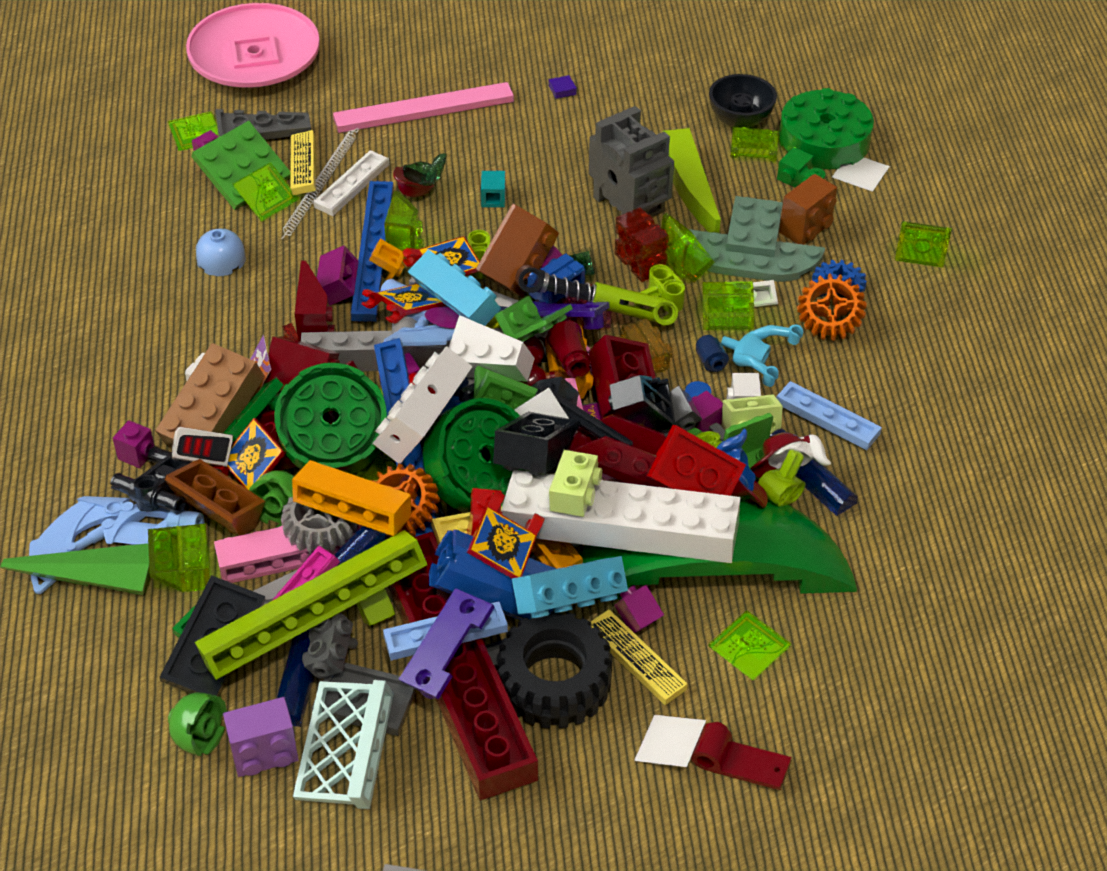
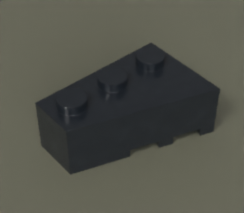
[609,375,676,432]

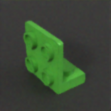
[495,296,573,342]
[474,366,538,410]
[723,413,774,481]

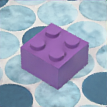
[223,697,299,777]

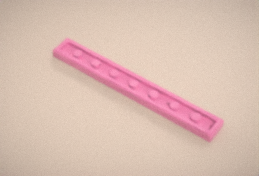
[333,82,514,133]

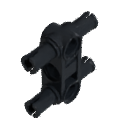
[110,446,222,514]

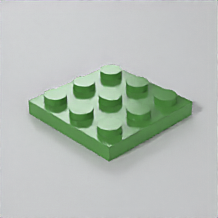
[191,121,291,210]

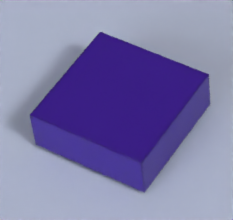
[548,75,577,99]

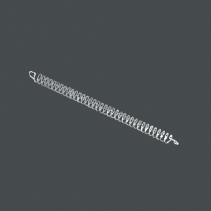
[281,128,359,239]

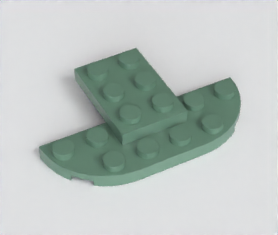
[680,196,825,282]

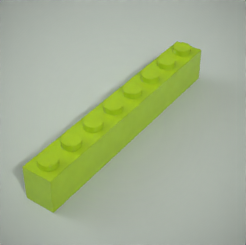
[195,530,427,679]

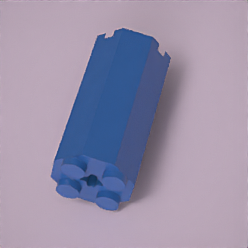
[429,529,556,620]

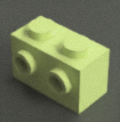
[722,394,783,438]
[549,450,602,517]

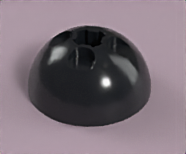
[709,74,777,129]

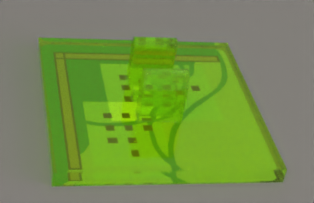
[167,111,218,151]
[233,162,299,222]
[708,610,791,680]

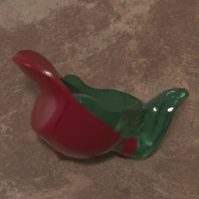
[393,153,447,197]

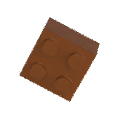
[779,174,837,245]

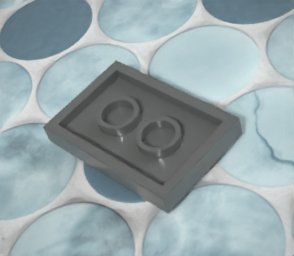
[311,663,417,736]

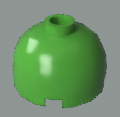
[249,470,294,527]
[168,692,227,756]

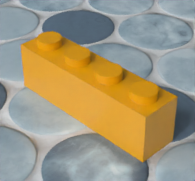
[292,460,411,536]

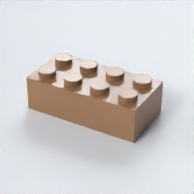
[155,343,265,448]

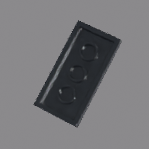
[159,575,266,696]

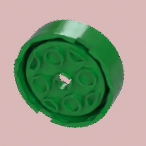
[274,363,387,474]
[423,398,529,513]

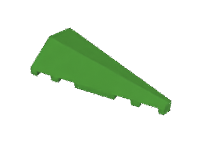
[0,543,158,596]

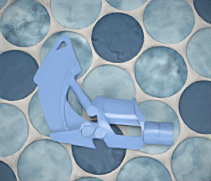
[380,279,455,346]
[29,496,204,594]

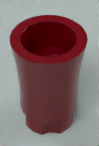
[546,321,590,378]

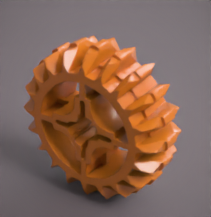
[797,273,867,341]
[370,463,440,538]

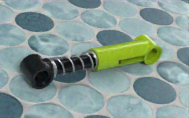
[515,265,678,325]

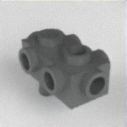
[302,612,358,679]

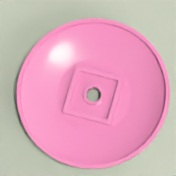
[186,3,320,87]

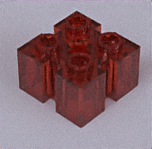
[614,207,669,282]

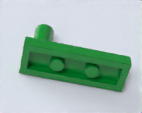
[222,378,283,442]

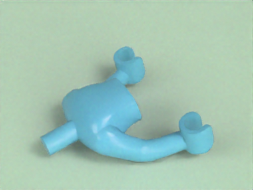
[721,324,803,387]

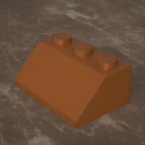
[476,204,559,298]
[165,459,265,536]

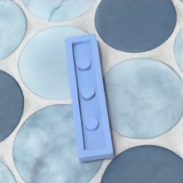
[776,381,882,450]
[383,602,508,660]

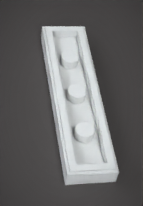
[313,150,389,216]

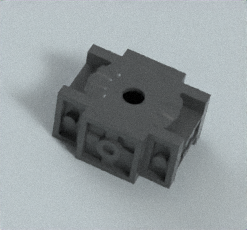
[589,106,674,229]

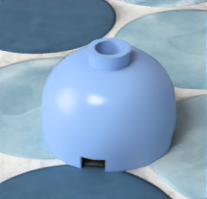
[196,228,246,276]

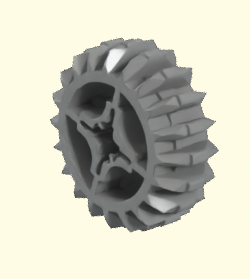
[281,497,358,554]

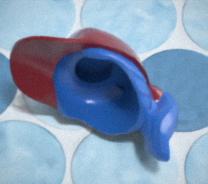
[717,429,768,509]

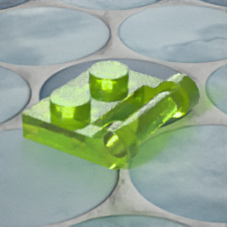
[730,127,779,162]

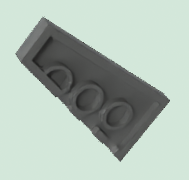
[215,109,311,140]

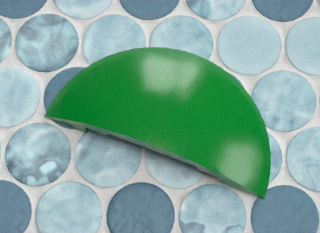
[580,497,857,600]

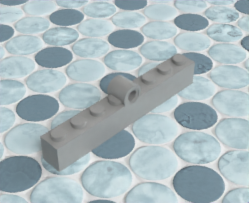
[301,316,504,371]

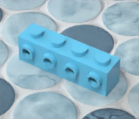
[408,249,501,326]
[512,556,628,618]

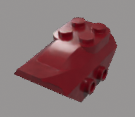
[566,414,668,488]

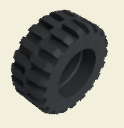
[497,611,612,729]

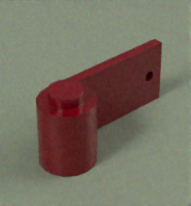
[691,722,792,790]

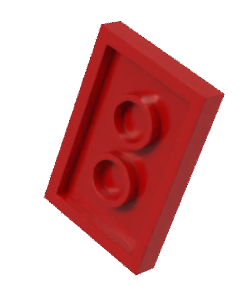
[647,425,746,496]

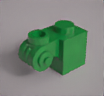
[777,147,825,188]

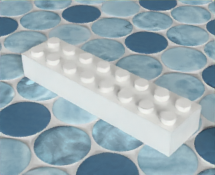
[501,470,740,563]

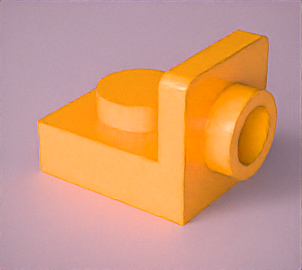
[369,239,405,280]

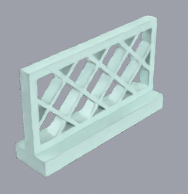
[293,680,394,809]

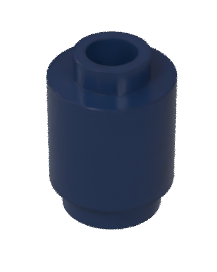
[696,335,729,372]

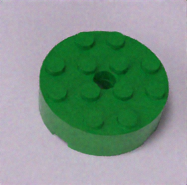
[779,88,874,170]

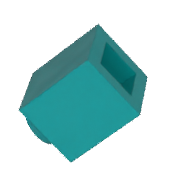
[481,171,505,207]

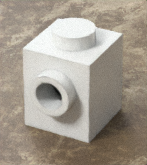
[727,373,761,400]

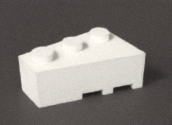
[449,315,535,381]

